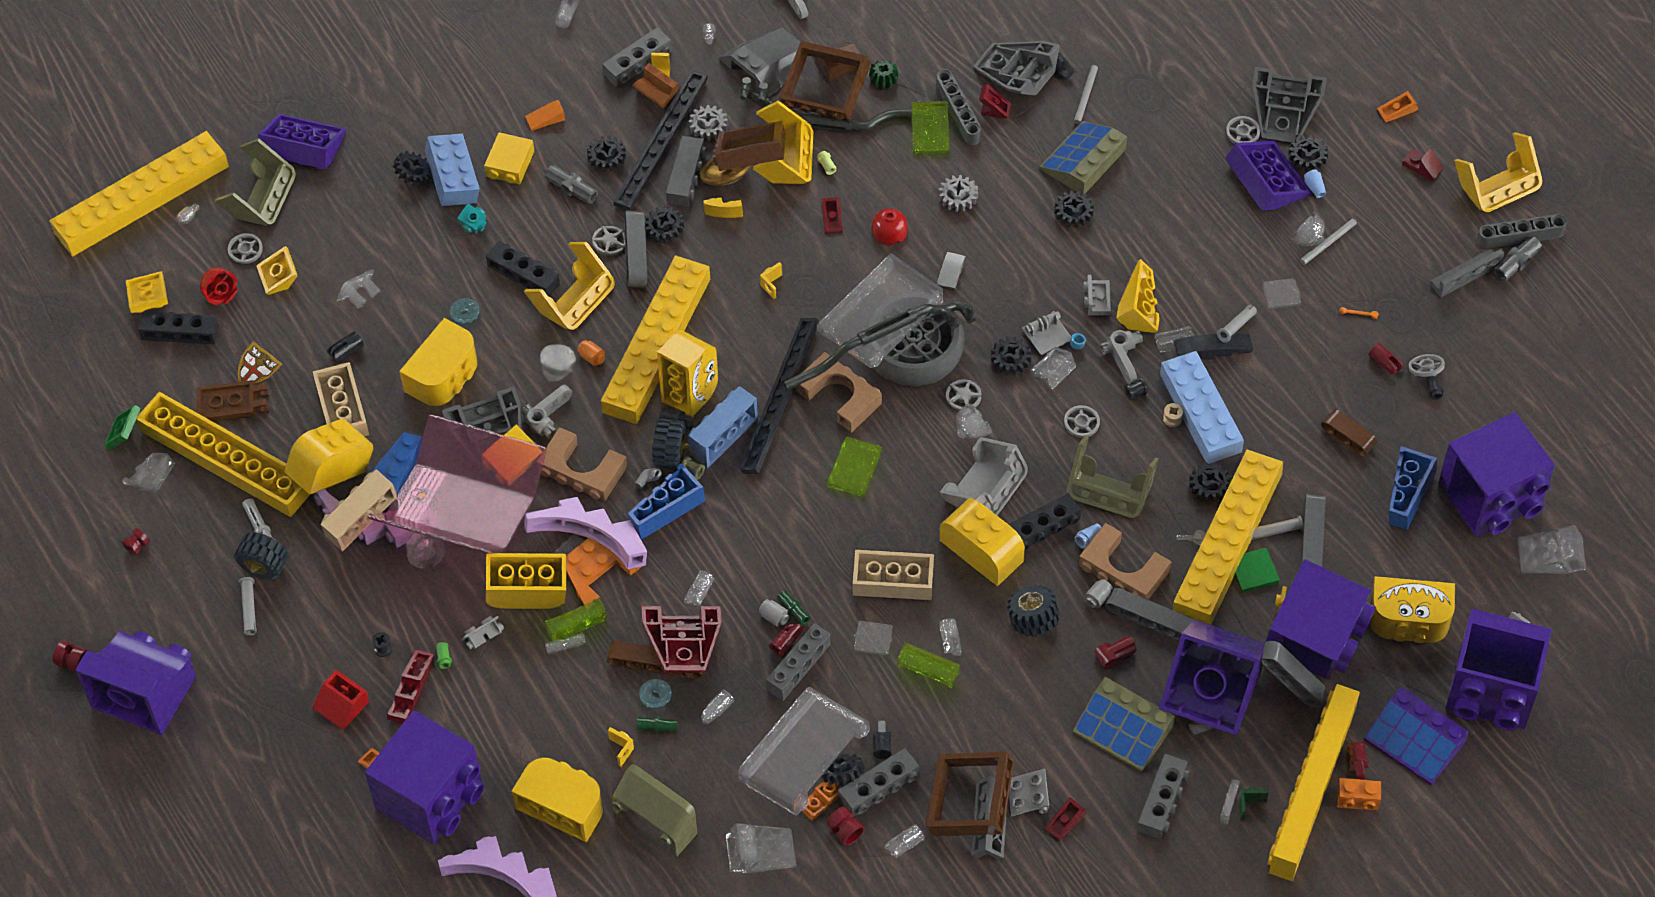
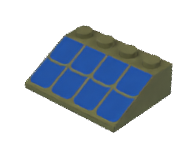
[1039,121,1127,195]
[1073,677,1175,772]

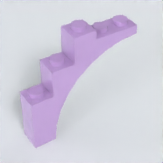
[313,489,438,548]
[524,497,647,569]
[438,836,557,897]

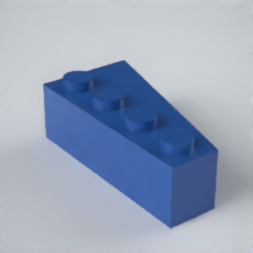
[363,432,424,511]
[1389,446,1437,530]
[628,463,705,540]

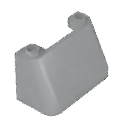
[940,437,1028,516]

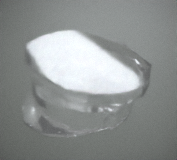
[540,344,576,381]

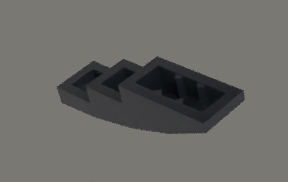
[1173,333,1253,359]

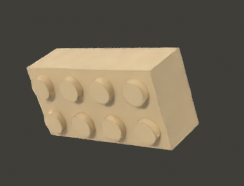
[313,362,369,437]
[321,469,397,552]
[853,550,934,600]

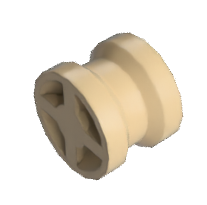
[1163,403,1183,427]

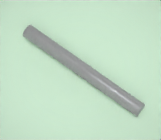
[1074,65,1098,124]
[1300,219,1357,265]

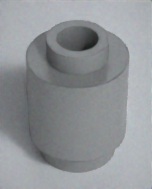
[1084,579,1113,608]
[759,599,789,627]

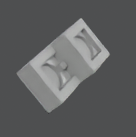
[937,252,965,290]

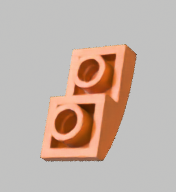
[798,782,841,821]

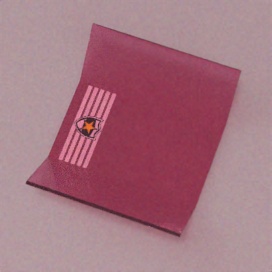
[368,414,547,554]

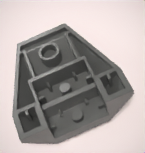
[719,27,801,98]
[973,41,1060,95]
[1252,67,1327,143]
[442,386,521,476]

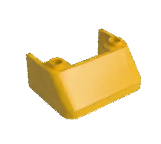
[753,101,813,184]
[1454,132,1542,212]
[524,242,615,330]

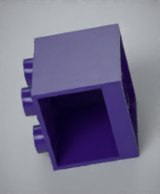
[1438,412,1555,537]
[1265,559,1376,680]
[1445,609,1552,731]
[365,710,485,845]

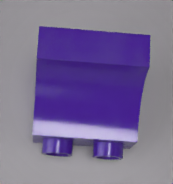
[1159,619,1265,735]
[75,631,196,735]

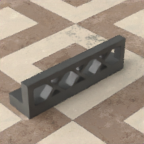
[1430,249,1504,297]
[972,776,1007,860]

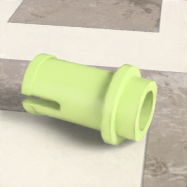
[817,151,837,175]

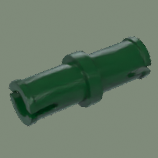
[777,590,811,626]
[636,717,678,733]

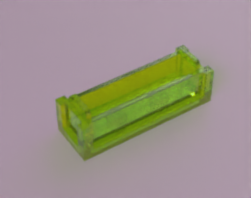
[545,598,607,643]
[897,643,960,688]

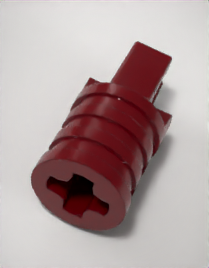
[1347,742,1369,780]

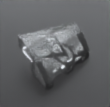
[122,453,175,492]

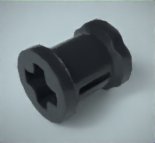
[1124,378,1149,400]
[372,632,392,657]

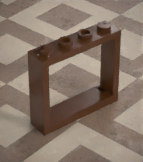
[779,41,871,121]
[713,120,786,171]
[926,752,1014,836]

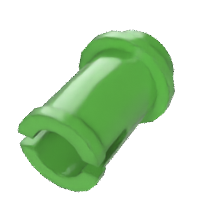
[436,642,452,669]

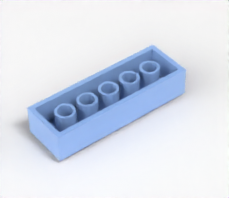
[1160,351,1244,464]

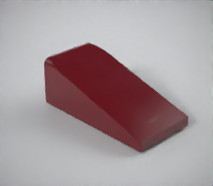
[821,197,843,234]
[1044,797,1087,841]

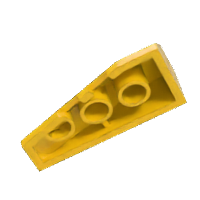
[1116,259,1159,333]

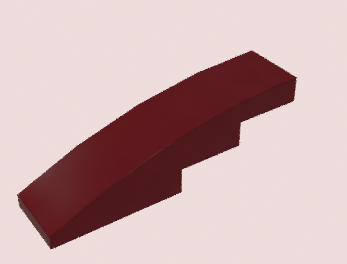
[387,650,435,724]

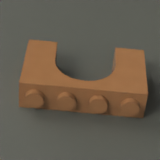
[795,352,882,433]
[537,427,628,502]
[1079,523,1172,600]

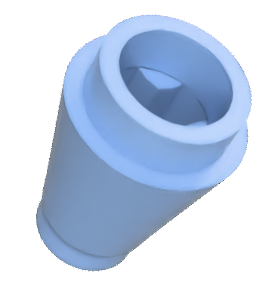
[1304,170,1326,198]
[1074,523,1102,549]

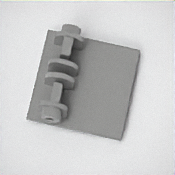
[1022,311,1071,355]
[1009,769,1049,816]

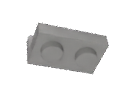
[1083,275,1111,315]

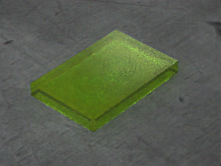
[912,101,949,154]
[827,436,883,497]

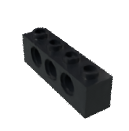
[486,241,560,297]
[138,311,219,344]
[1008,493,1081,551]

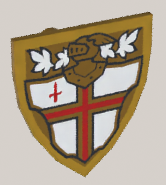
[238,341,282,383]

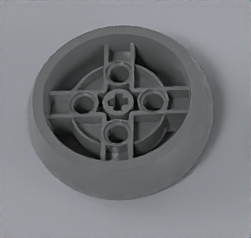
[864,293,965,387]

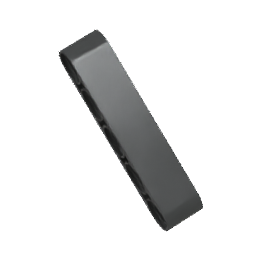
[936,69,981,146]
[624,211,647,288]
[1476,214,1568,249]
[1301,494,1326,567]
[1105,588,1194,641]
[1261,641,1325,708]

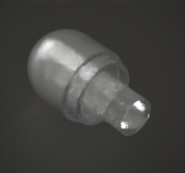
[702,23,716,44]
[176,203,200,225]

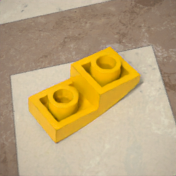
[704,197,743,218]

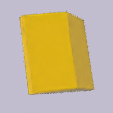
[256,246,298,295]

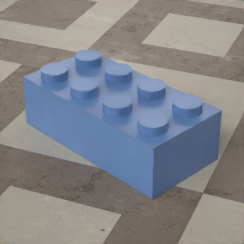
[425,134,480,206]
[688,386,758,468]

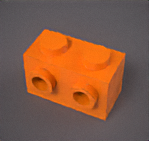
[1337,778,1381,811]

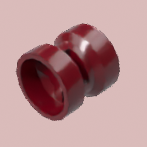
[122,528,150,555]

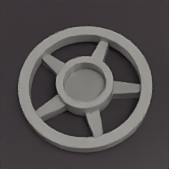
[1226,116,1260,144]
[592,226,625,256]
[228,233,263,265]
[1409,354,1445,377]
[946,379,981,411]
[1064,405,1100,438]

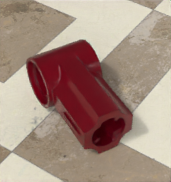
[1094,636,1137,669]

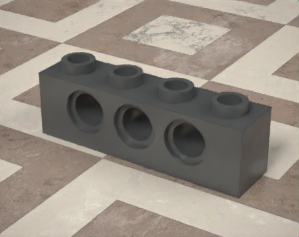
[602,27,672,87]
[766,623,831,701]
[838,748,919,817]
[1137,754,1190,839]

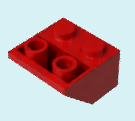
[312,670,369,730]

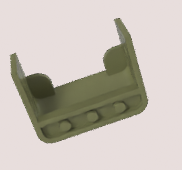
[215,138,296,226]
[1067,435,1159,518]
[612,764,698,857]

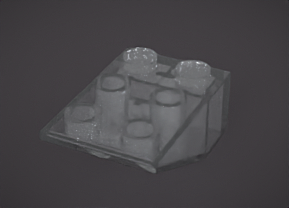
[1518,525,1586,574]
[726,823,797,873]

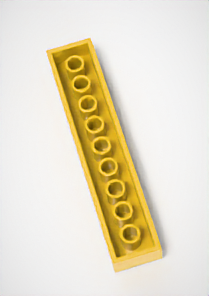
[49,131,229,257]
[601,256,710,424]
[136,392,309,517]
[1173,450,1283,625]
[1267,684,1360,882]

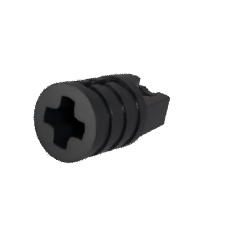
[1055,52,1075,79]
[659,407,695,427]
[873,721,891,759]

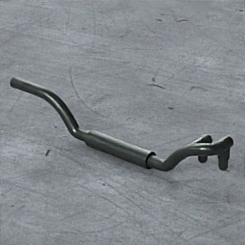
[740,77,934,132]
[783,301,976,390]

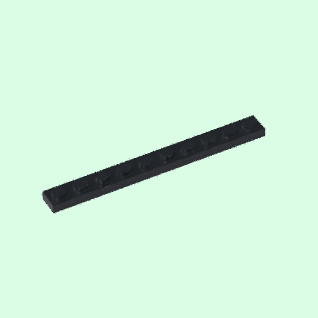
[613,70,708,211]
[740,318,819,474]

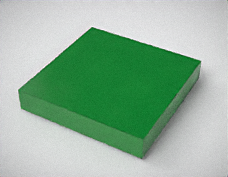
[104,405,141,450]
[1235,548,1280,593]

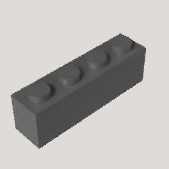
[666,136,707,207]

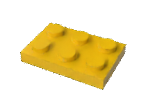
[126,271,168,313]

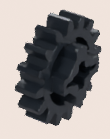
[587,135,626,172]
[1288,135,1329,172]
[393,151,432,186]
[1054,190,1094,227]
[645,206,684,243]
[991,336,1031,375]
[1189,462,1231,502]
[820,753,865,786]

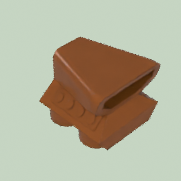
[632,63,681,110]

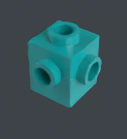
[457,204,487,234]

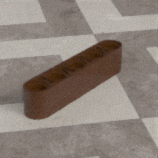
[606,640,703,679]

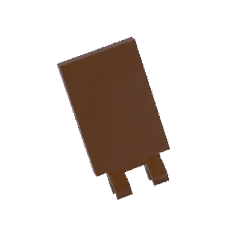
[197,380,269,421]

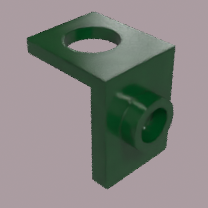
[1239,788,1269,820]

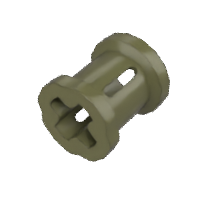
[682,456,705,480]

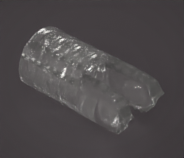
[554,0,578,28]
[684,570,714,606]
[939,619,962,656]
[701,689,735,724]
[885,824,925,858]

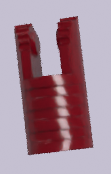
[1369,343,1404,375]
[769,623,803,657]

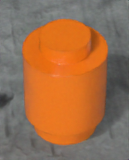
[577,340,605,366]

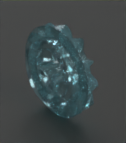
[450,298,480,325]
[639,679,672,709]

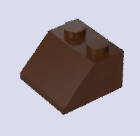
[815,42,860,81]

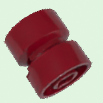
[52,640,90,672]
[826,806,865,846]

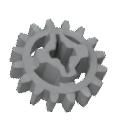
[689,105,728,141]
[939,175,978,212]

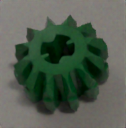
[869,59,899,89]

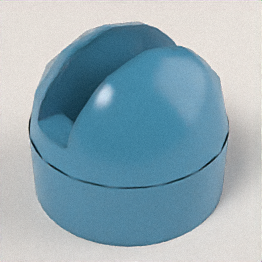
[1070,333,1086,350]

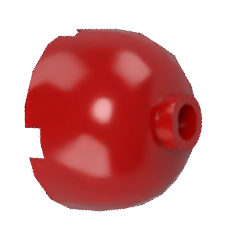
[871,208,908,246]
[200,267,238,305]

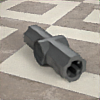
[545,165,598,204]
[1494,237,1542,281]

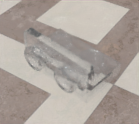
[1031,347,1076,389]

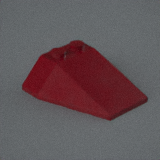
[641,606,722,673]

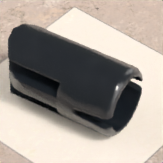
[327,331,364,363]

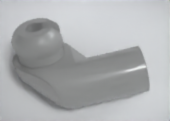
[634,468,662,489]

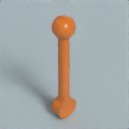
[1339,307,1379,319]

